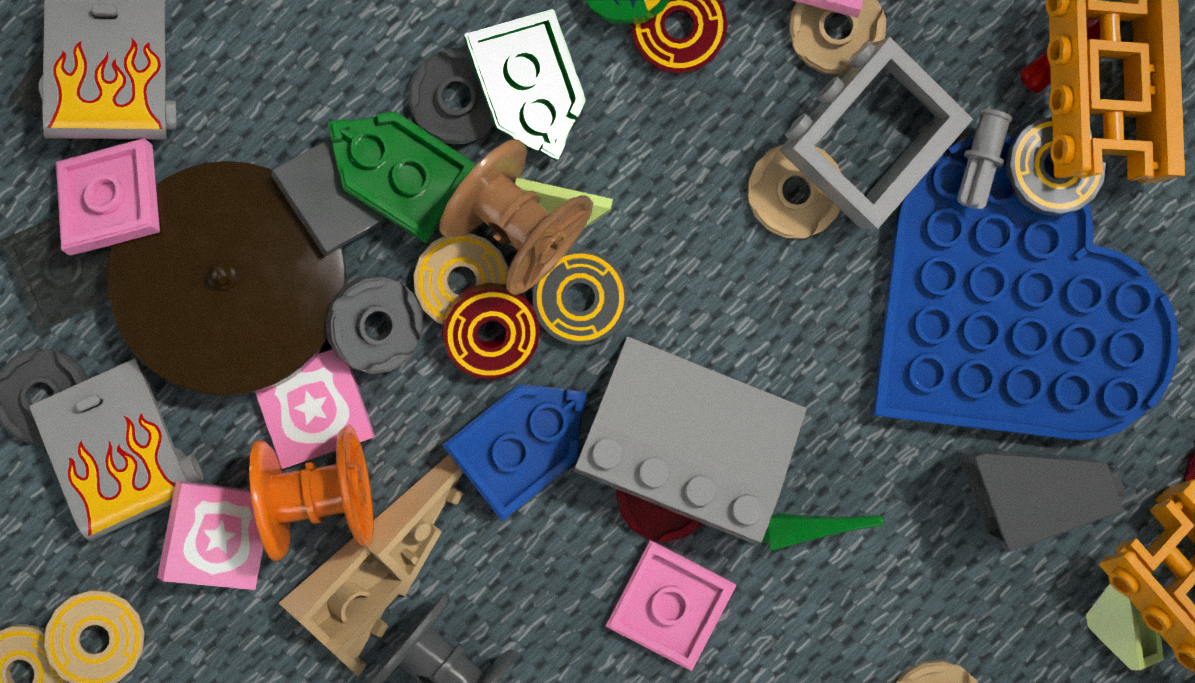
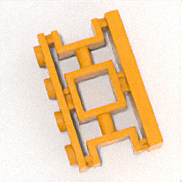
[1045,0,1185,183]
[1099,479,1195,674]

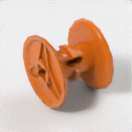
[249,424,374,563]

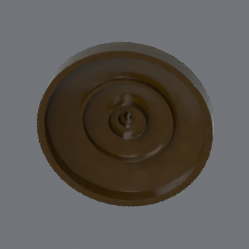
[107,161,347,396]

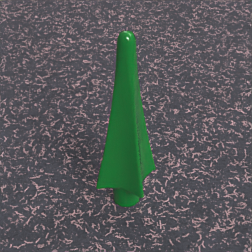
[762,513,885,551]

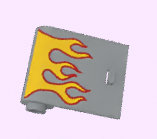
[42,0,176,140]
[29,358,204,541]

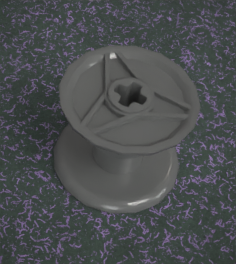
[368,591,518,683]

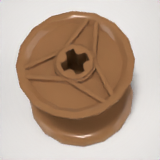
[440,139,593,295]

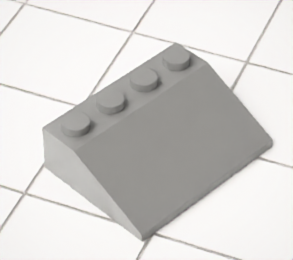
[573,336,807,544]

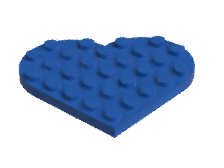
[872,136,1179,440]

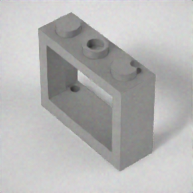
[779,37,973,230]

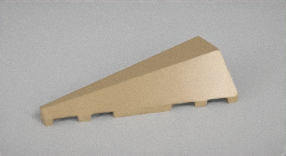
[279,455,464,676]

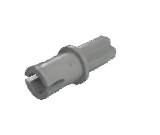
[957,109,1012,209]

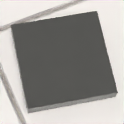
[271,138,389,257]

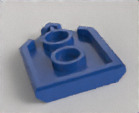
[442,384,586,521]

